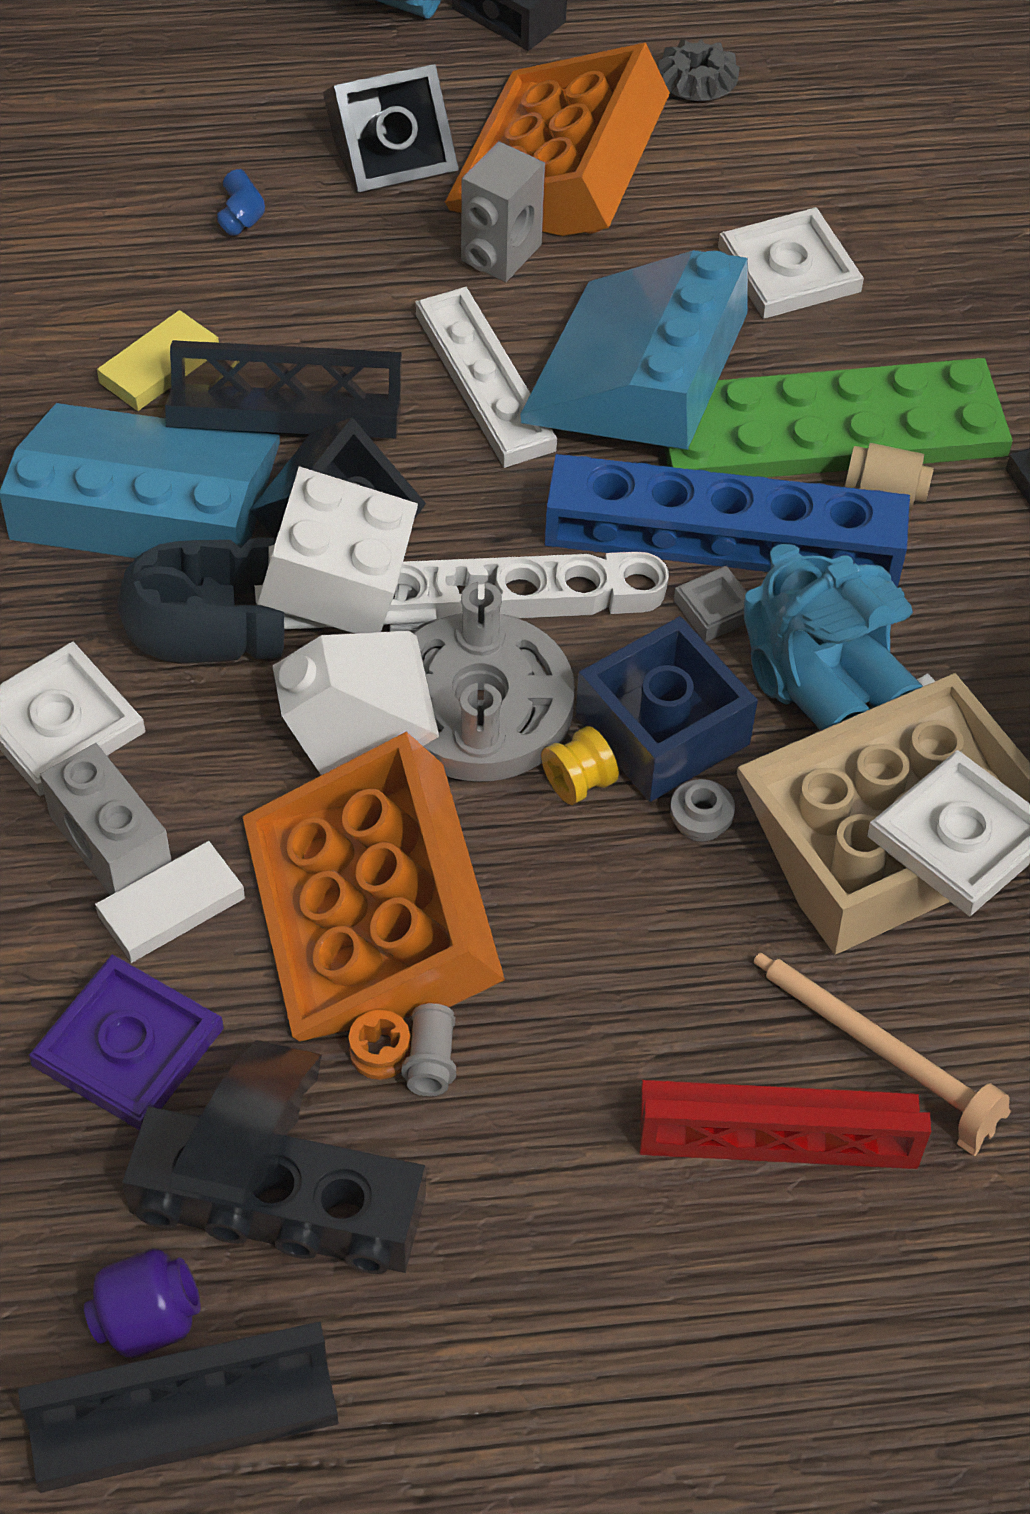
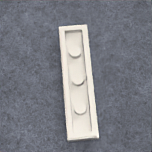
[415,287,557,468]

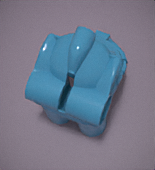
[744,544,923,731]

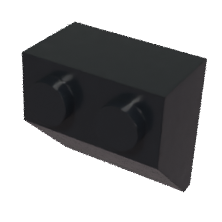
[250,417,426,540]

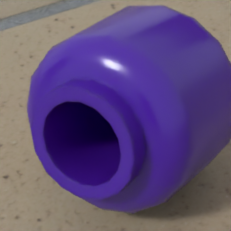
[84,1248,201,1359]

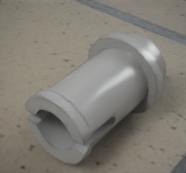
[402,1003,456,1096]

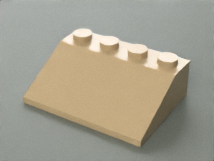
[737,673,1030,955]

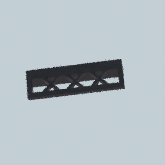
[165,340,402,439]
[18,1321,339,1493]

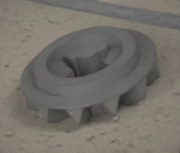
[658,38,740,101]

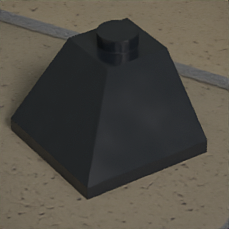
[323,64,459,193]

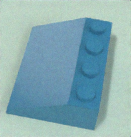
[520,250,748,450]
[0,403,280,558]

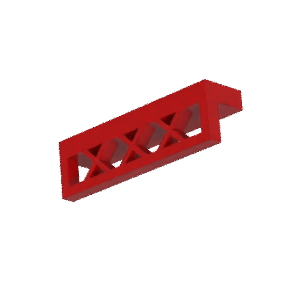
[639,1080,931,1169]

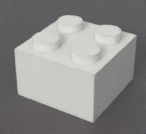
[258,467,418,634]

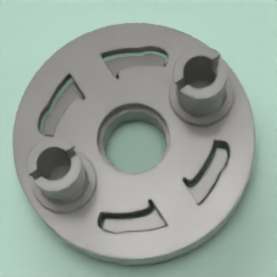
[414,582,575,782]

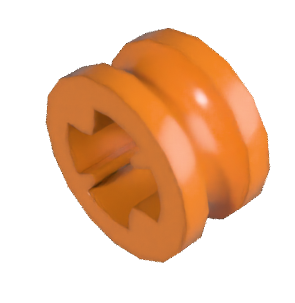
[348,1009,411,1080]

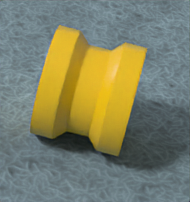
[541,726,619,805]

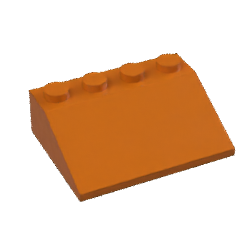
[445,42,670,236]
[242,731,505,1042]

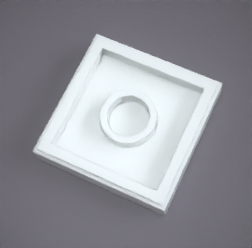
[718,207,864,319]
[0,641,145,796]
[867,750,1030,917]

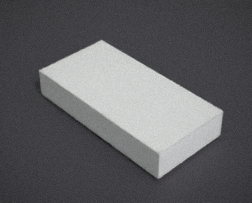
[95,841,245,963]

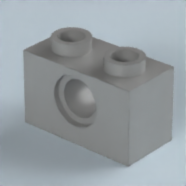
[461,141,545,282]
[40,743,172,896]

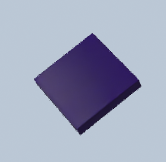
[29,954,224,1131]

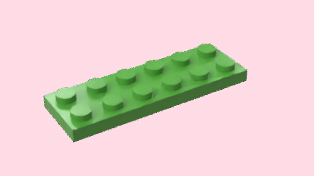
[663,358,1013,478]

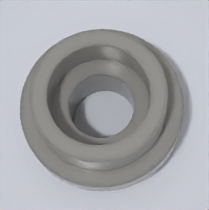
[670,779,735,841]

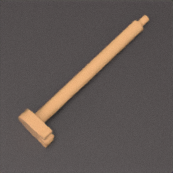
[754,953,1011,1156]

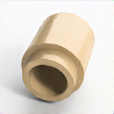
[845,443,934,511]

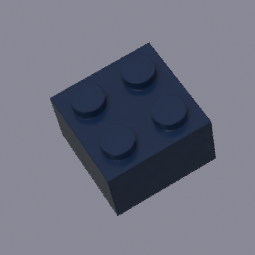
[576,616,758,802]

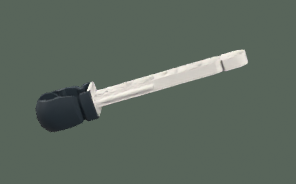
[117,538,669,663]

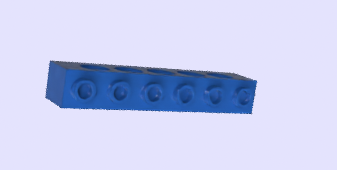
[545,454,910,587]

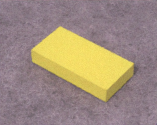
[97,310,219,411]

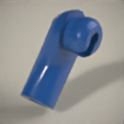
[217,169,265,236]

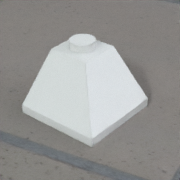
[273,631,439,775]

